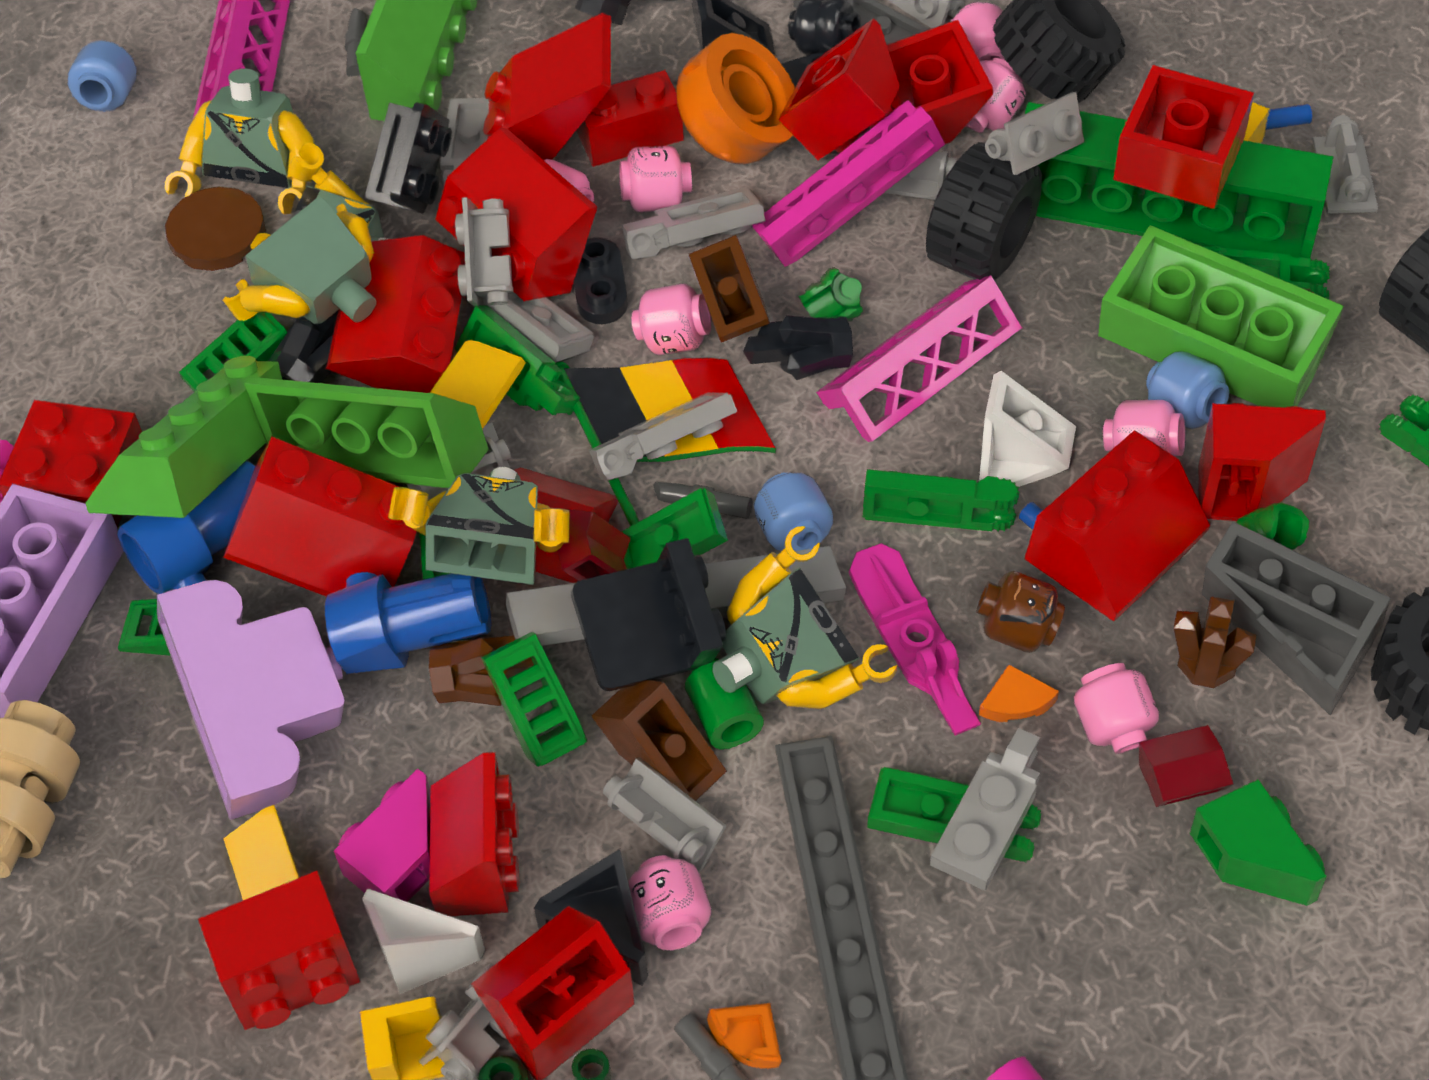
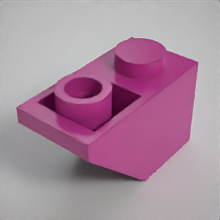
[334,769,431,902]

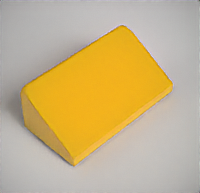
[430,340,525,430]
[223,804,300,900]

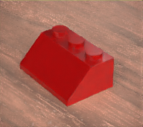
[435,128,598,301]
[326,235,465,393]
[1024,430,1210,622]
[223,436,417,597]

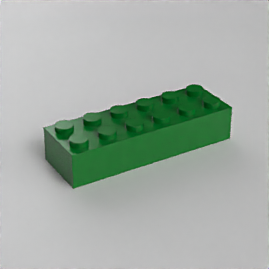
[1025,102,1334,258]

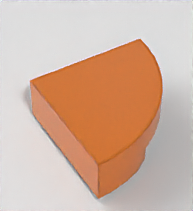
[979,665,1059,722]
[707,1003,782,1069]

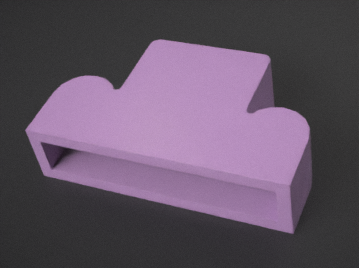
[157,580,345,820]

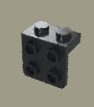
[364,102,452,214]
[571,538,726,691]

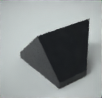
[692,0,776,57]
[534,849,648,986]

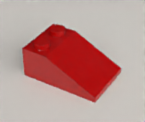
[483,13,611,160]

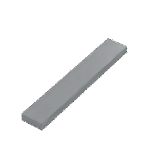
[506,546,846,646]

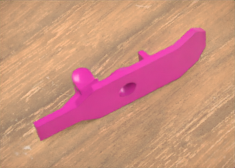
[848,543,981,736]

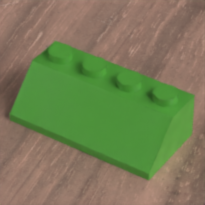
[356,0,477,121]
[1098,225,1344,408]
[86,356,282,518]
[244,377,489,488]

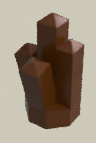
[1173,596,1257,688]
[429,635,550,706]

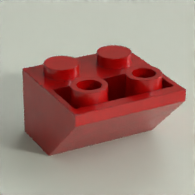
[1198,403,1326,521]
[429,752,520,916]
[471,906,635,1080]

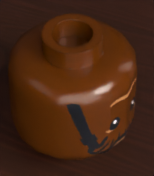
[976,571,1065,653]

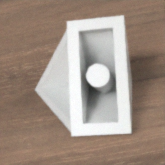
[979,371,1076,487]
[362,889,485,994]

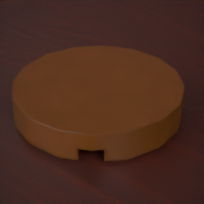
[165,186,266,271]

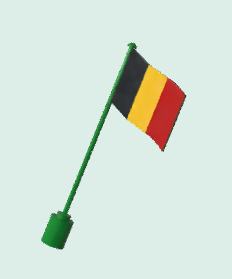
[554,358,776,750]

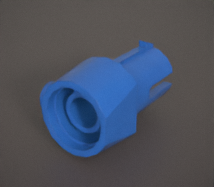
[117,461,255,594]
[325,572,492,674]

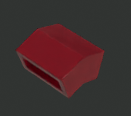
[557,509,631,581]
[1139,725,1234,807]

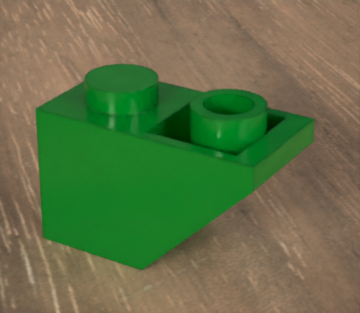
[1190,779,1327,906]

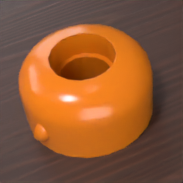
[677,33,795,165]

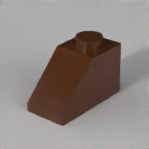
[689,235,770,343]
[591,680,727,801]

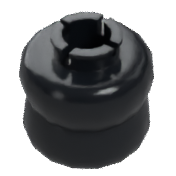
[788,0,861,55]

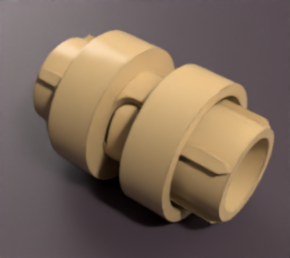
[0,700,80,878]

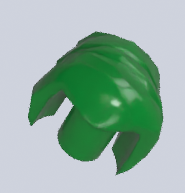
[799,267,863,322]
[1236,502,1309,550]

